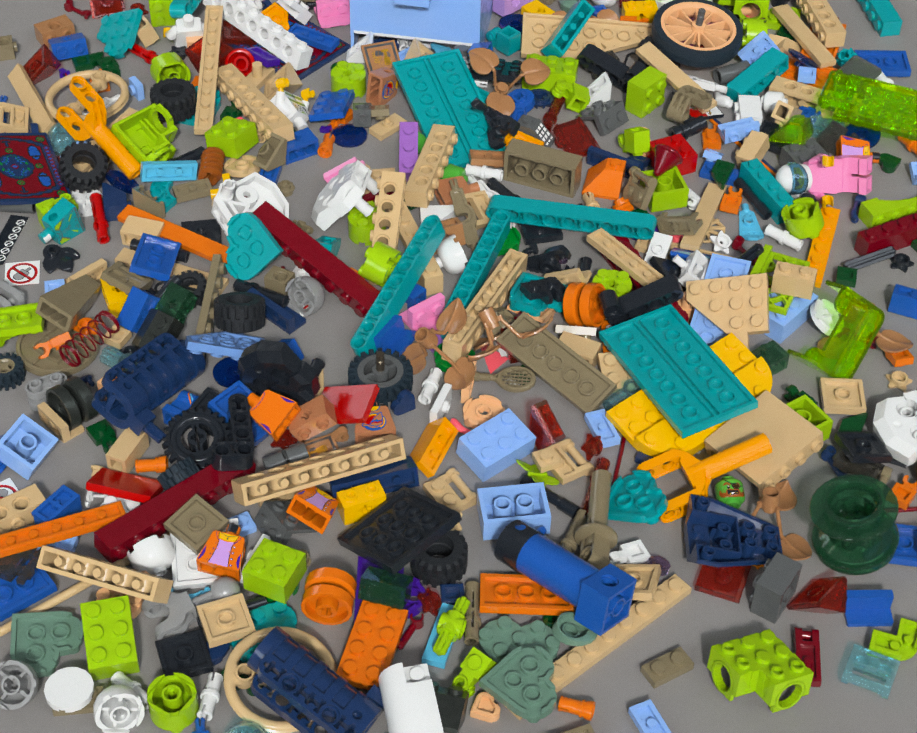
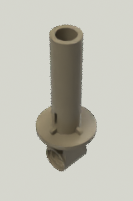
[574,469,618,570]

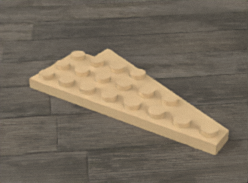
[521,12,652,59]

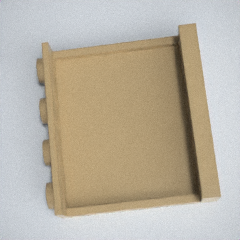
[704,390,824,497]

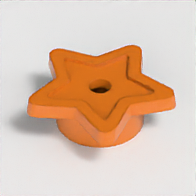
[73,317,99,338]

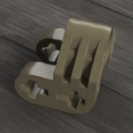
[666,85,712,125]

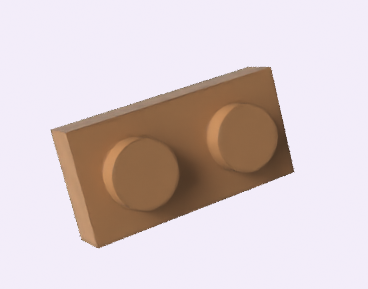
[468,149,505,168]

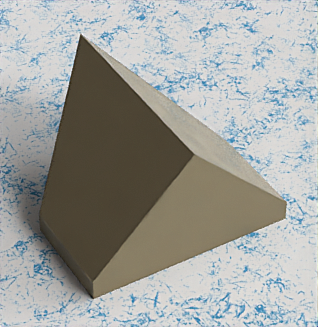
[252,132,287,172]
[132,184,166,219]

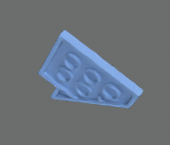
[185,331,265,361]

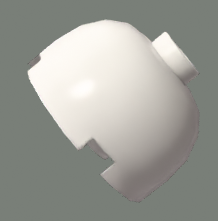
[435,234,468,275]
[127,534,175,577]
[93,684,144,733]

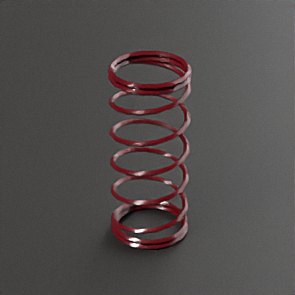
[59,310,120,367]

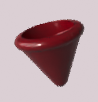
[654,144,683,177]

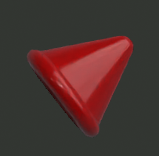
[225,48,255,77]

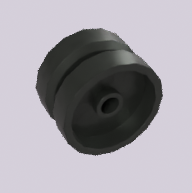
[46,376,98,431]

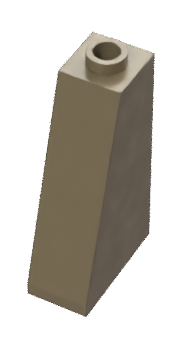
[35,274,101,332]

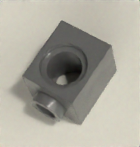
[353,103,371,127]

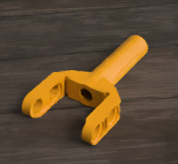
[55,76,141,180]
[636,433,772,523]

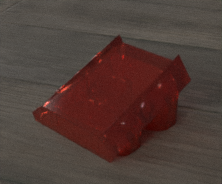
[552,116,601,157]

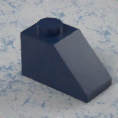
[102,183,131,222]

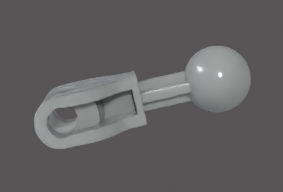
[142,576,240,641]

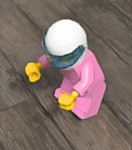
[775,153,873,208]

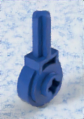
[508,88,535,122]

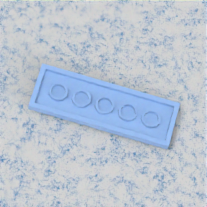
[690,253,751,346]

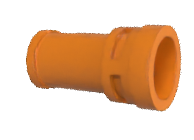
[317,133,335,158]
[135,455,169,473]
[558,695,596,721]

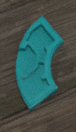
[150,181,177,214]

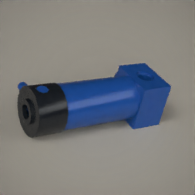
[494,519,637,636]

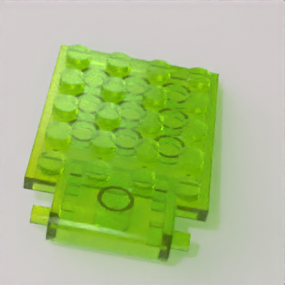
[818,69,917,141]

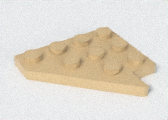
[686,273,770,351]

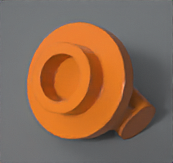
[612,197,634,211]

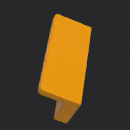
[410,417,459,478]

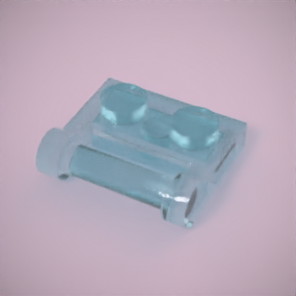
[841,644,901,699]

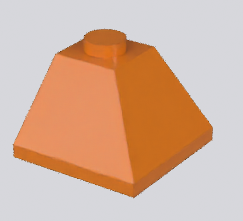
[582,158,626,201]

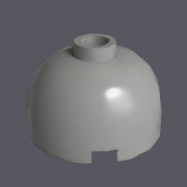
[285,276,325,317]
[0,659,39,710]

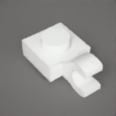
[609,539,651,565]

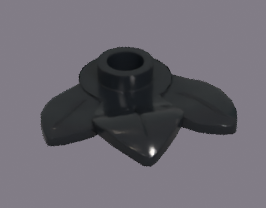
[42,244,80,274]

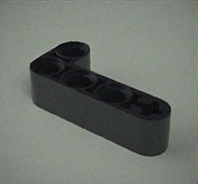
[577,44,647,94]
[598,275,684,326]
[211,394,255,471]

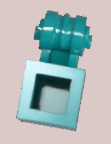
[486,25,521,56]

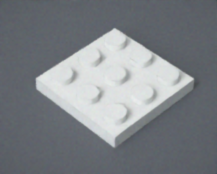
[170,518,243,591]

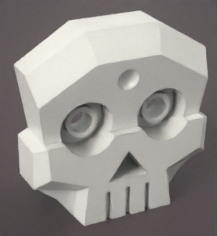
[311,160,380,231]
[211,172,289,236]
[873,389,917,466]

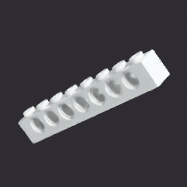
[203,0,313,71]

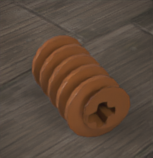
[198,147,225,186]

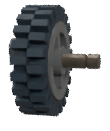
[348,348,413,407]

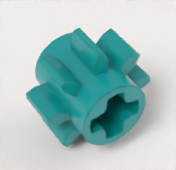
[836,48,858,67]

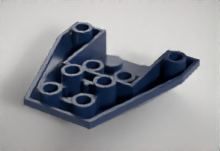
[684,494,783,567]

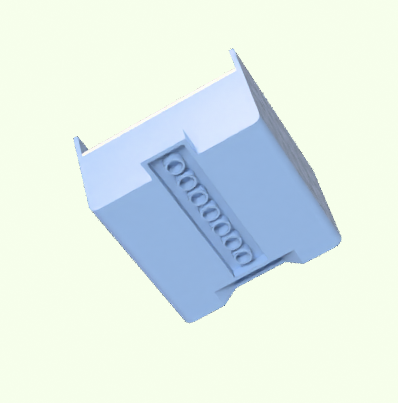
[349,0,493,47]

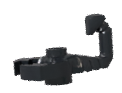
[470,97,520,150]
[522,243,575,274]

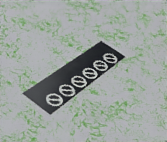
[0,215,29,265]

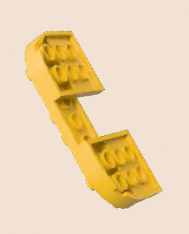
[605,332,772,462]

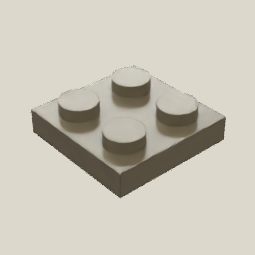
[163,494,229,555]

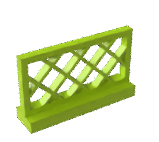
[750,244,810,316]

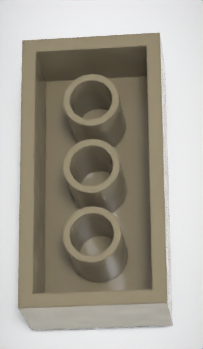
[503,138,583,198]

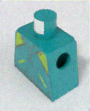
[38,197,85,245]

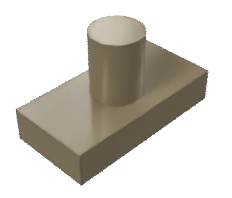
[492,306,515,335]

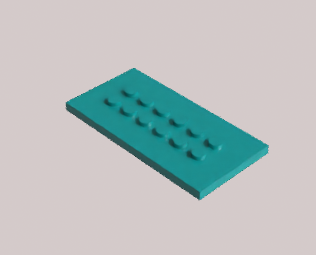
[392,48,506,168]
[599,304,758,439]

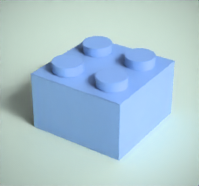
[0,414,59,480]

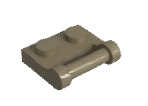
[622,166,657,211]
[100,261,153,295]

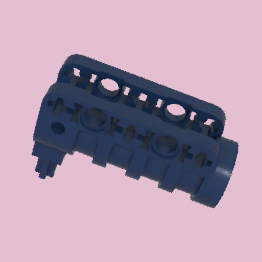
[91,333,206,444]
[247,626,384,733]

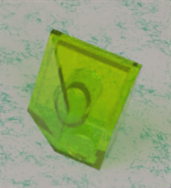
[769,115,814,145]

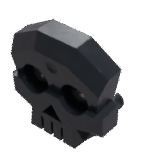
[237,340,325,406]

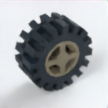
[0,352,26,391]
[157,456,200,491]

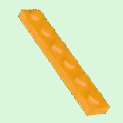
[807,207,840,288]

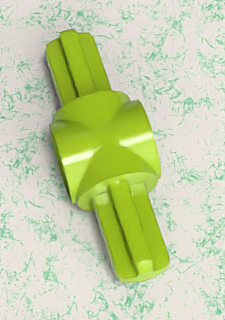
[433,596,470,656]

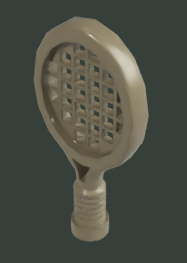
[474,366,536,393]

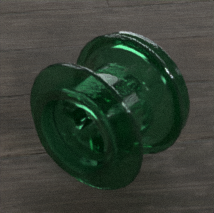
[809,474,899,575]

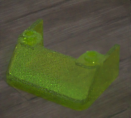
[787,280,885,379]

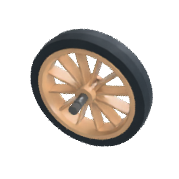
[651,0,743,68]

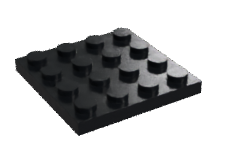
[337,486,462,575]

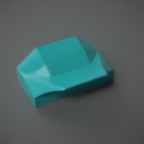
[316,236,341,256]

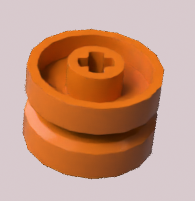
[563,282,606,327]
[301,567,357,625]

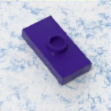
[246,46,281,67]

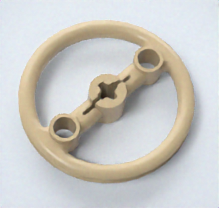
[45,70,129,121]
[224,627,337,733]

